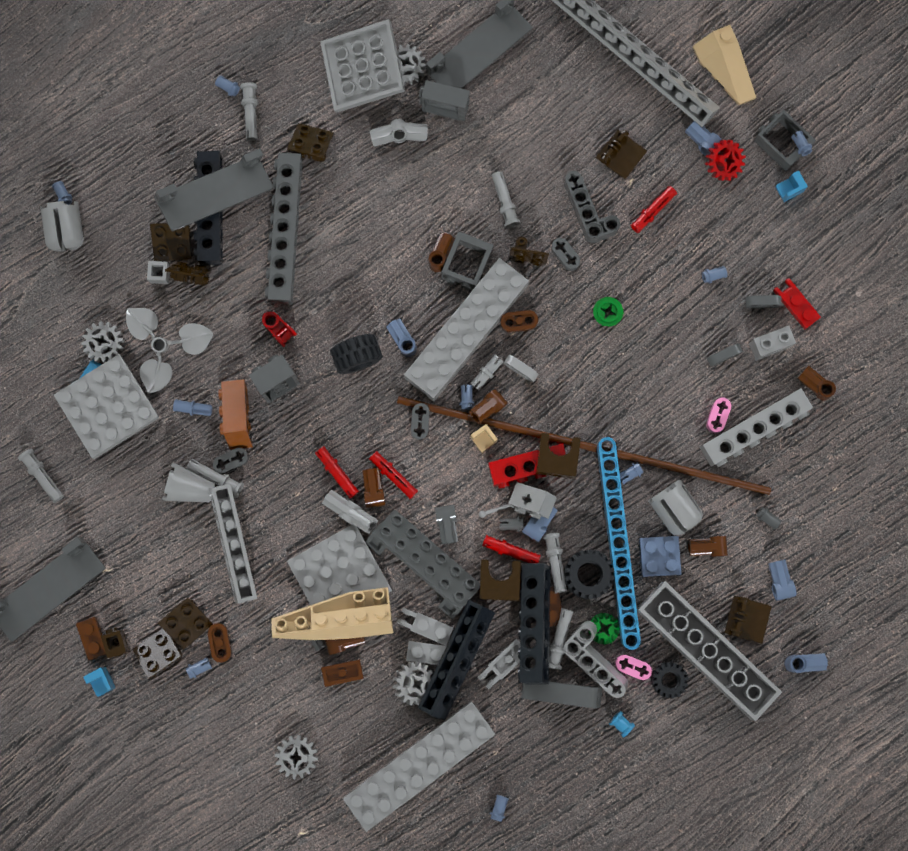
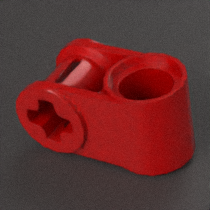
[262,311,297,348]

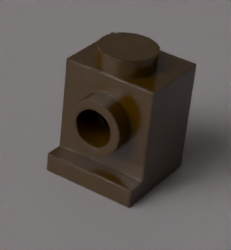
[101,627,131,659]

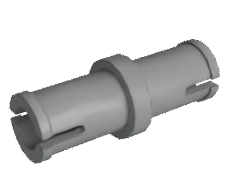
[470,354,503,391]

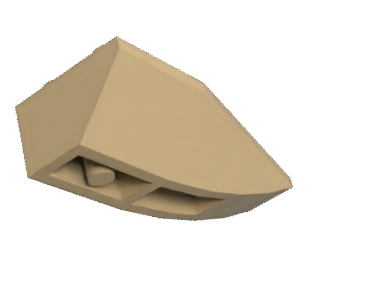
[272,587,393,640]

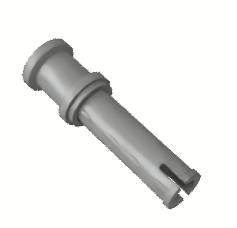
[240,83,258,141]
[491,171,521,229]
[18,448,64,503]
[186,459,244,498]
[543,533,567,593]
[549,608,574,670]

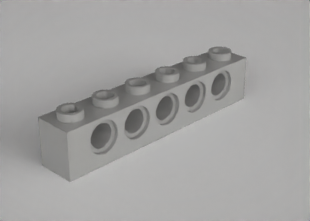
[700,388,813,467]
[209,484,257,604]

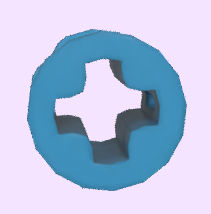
[609,711,635,738]

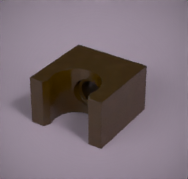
[536,433,581,479]
[479,560,521,601]

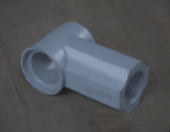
[685,121,722,156]
[386,318,417,357]
[522,507,558,542]
[768,560,796,601]
[785,653,828,673]

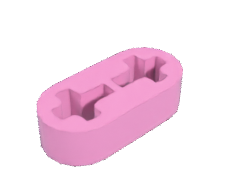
[706,398,731,434]
[615,655,652,680]

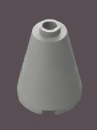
[162,463,215,503]

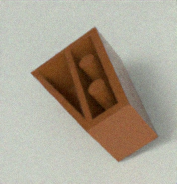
[218,379,253,450]

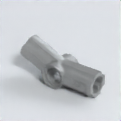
[370,119,428,147]
[322,490,378,534]

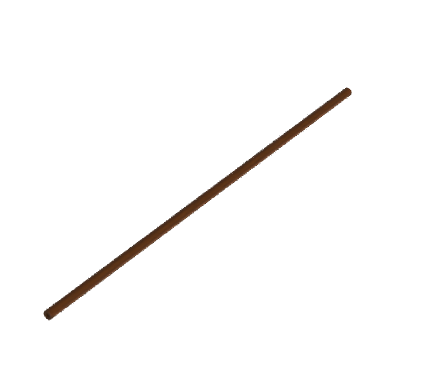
[397,396,771,495]

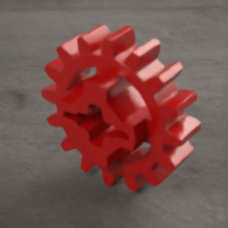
[705,140,746,181]

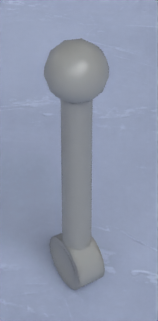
[479,504,515,518]

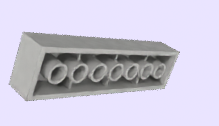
[404,258,529,402]
[637,581,782,721]
[343,701,496,832]

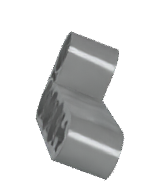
[564,621,628,698]

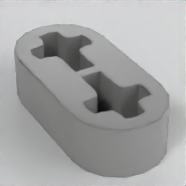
[504,355,539,383]

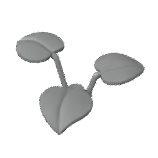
[126,308,213,393]

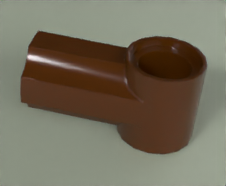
[429,233,455,272]
[797,366,836,401]
[469,388,508,424]
[362,468,385,508]
[688,536,728,557]
[325,637,366,655]

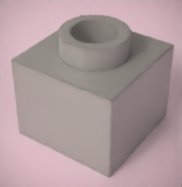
[147,261,170,284]

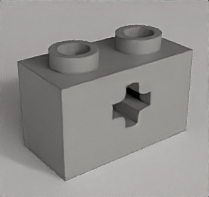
[749,326,796,360]
[508,482,557,520]

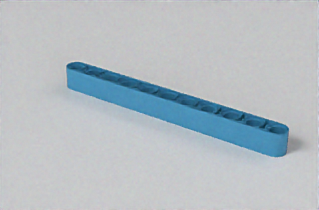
[597,437,641,650]

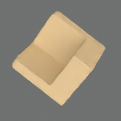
[470,424,498,453]

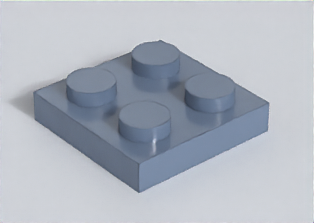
[639,536,682,577]

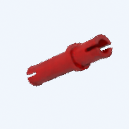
[630,186,677,233]
[315,446,360,499]
[369,451,418,499]
[482,535,541,564]

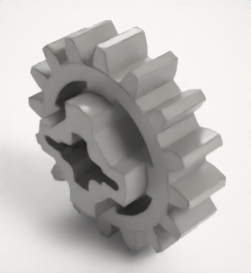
[397,44,426,86]
[81,321,125,363]
[392,662,433,705]
[275,735,319,779]

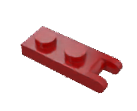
[773,278,821,330]

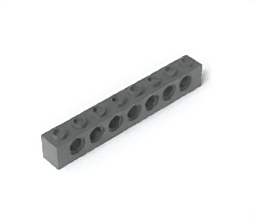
[265,153,303,305]

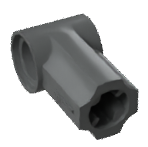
[435,504,458,545]

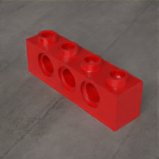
[488,444,566,489]

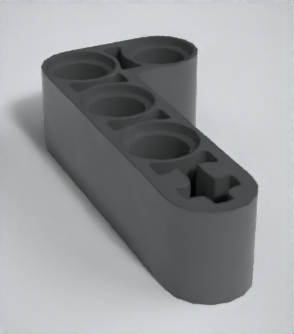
[564,171,621,243]
[521,681,602,708]

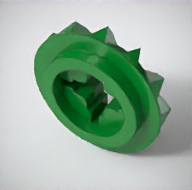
[593,297,623,327]
[588,613,620,644]

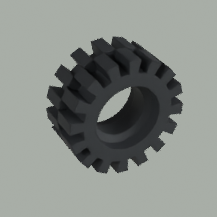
[651,662,689,699]

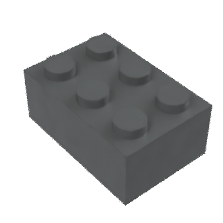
[249,355,301,404]

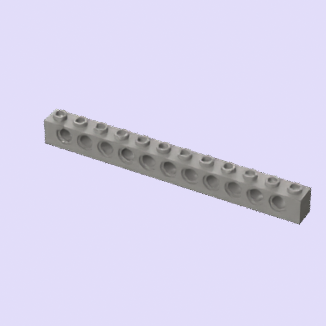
[552,0,720,127]

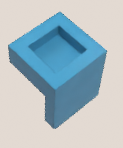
[775,171,808,202]
[83,667,116,697]

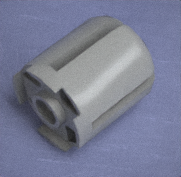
[40,201,84,252]
[648,479,703,535]

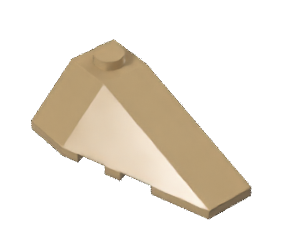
[693,25,756,105]

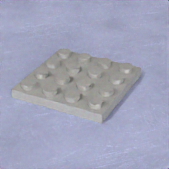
[320,19,405,113]
[54,354,160,459]
[287,524,392,605]

